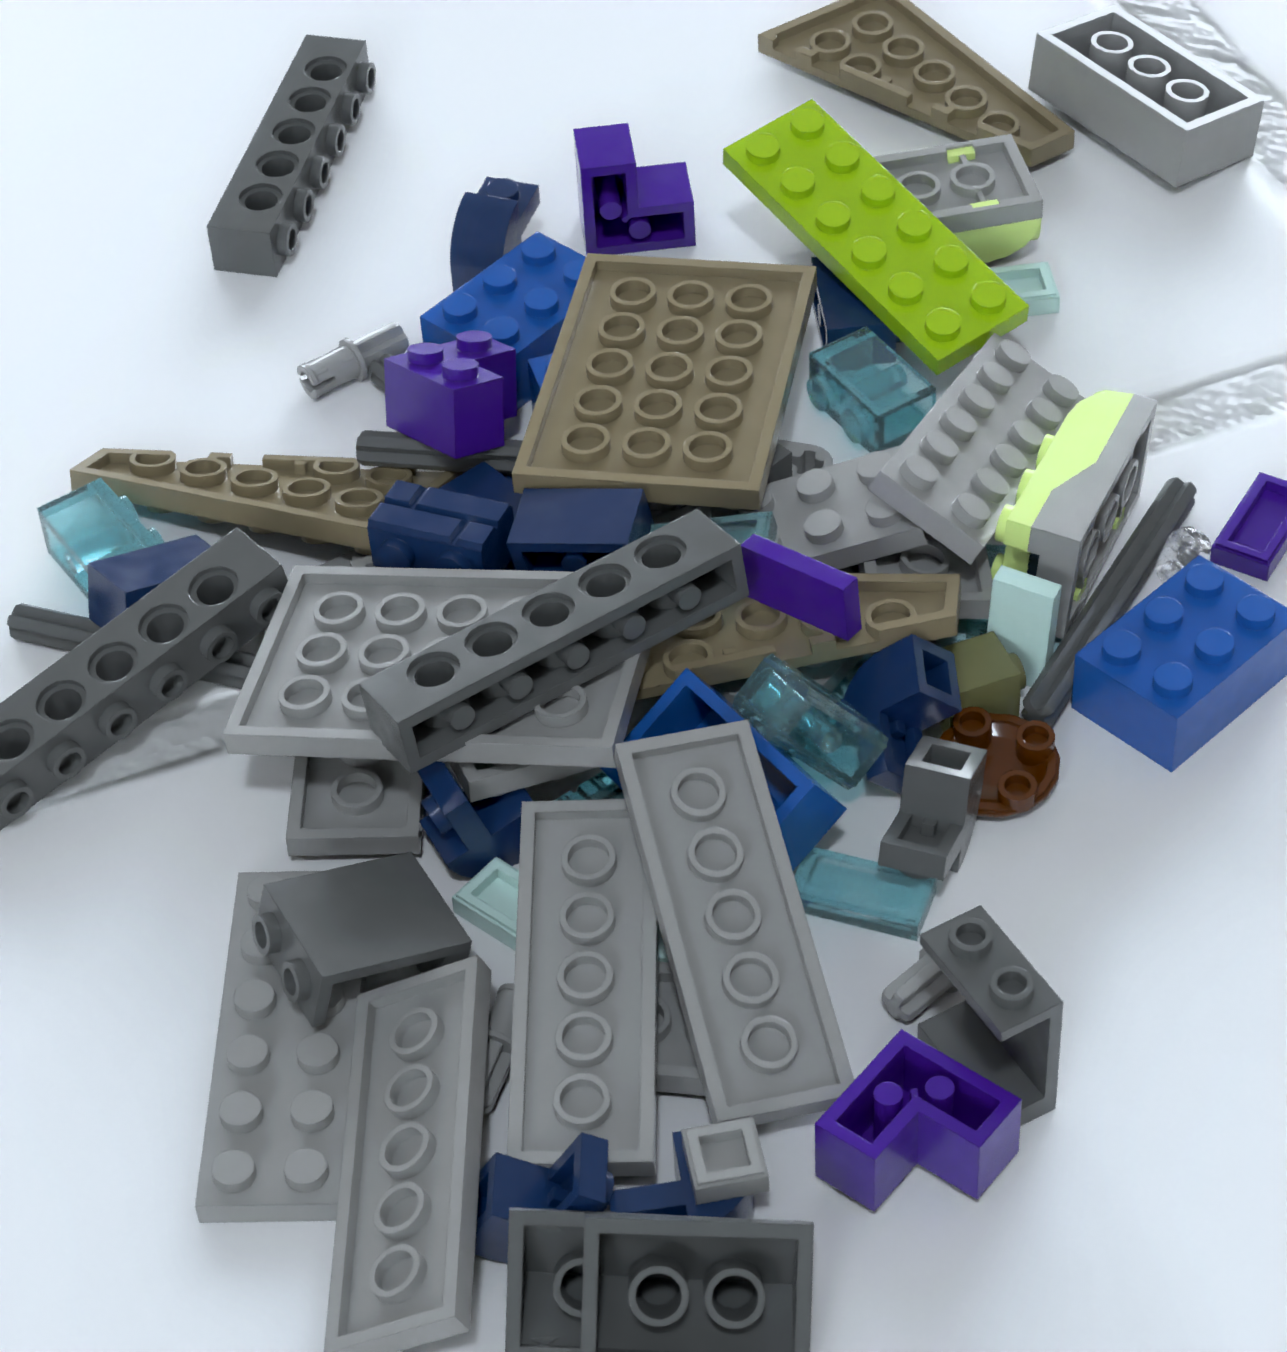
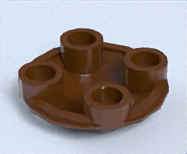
[939,706,1060,817]

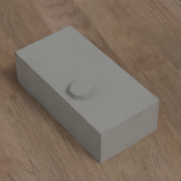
[1028,5,1265,188]

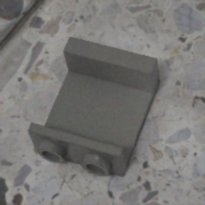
[252,852,472,1028]
[917,905,1063,1127]

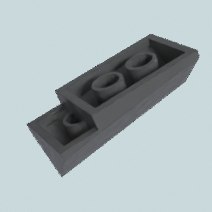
[505,1207,814,1352]

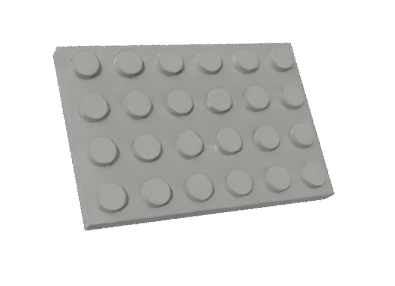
[222,565,651,768]

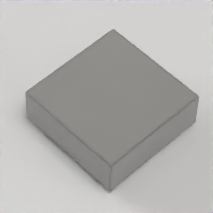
[681,1117,769,1205]

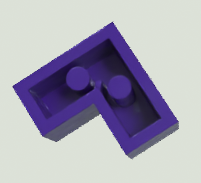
[573,123,696,255]
[384,330,517,459]
[815,1029,1022,1212]

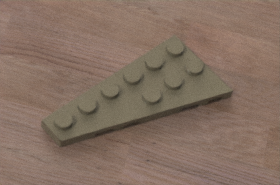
[758,0,1075,168]
[70,448,465,555]
[636,573,961,700]

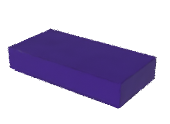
[1210,472,1287,581]
[741,534,862,641]

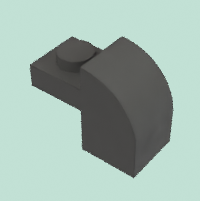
[878,735,987,881]

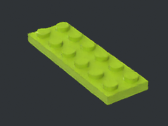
[723,99,1029,375]

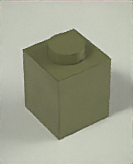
[938,631,1026,732]

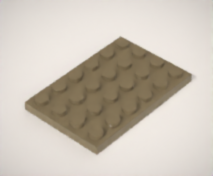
[512,253,817,510]

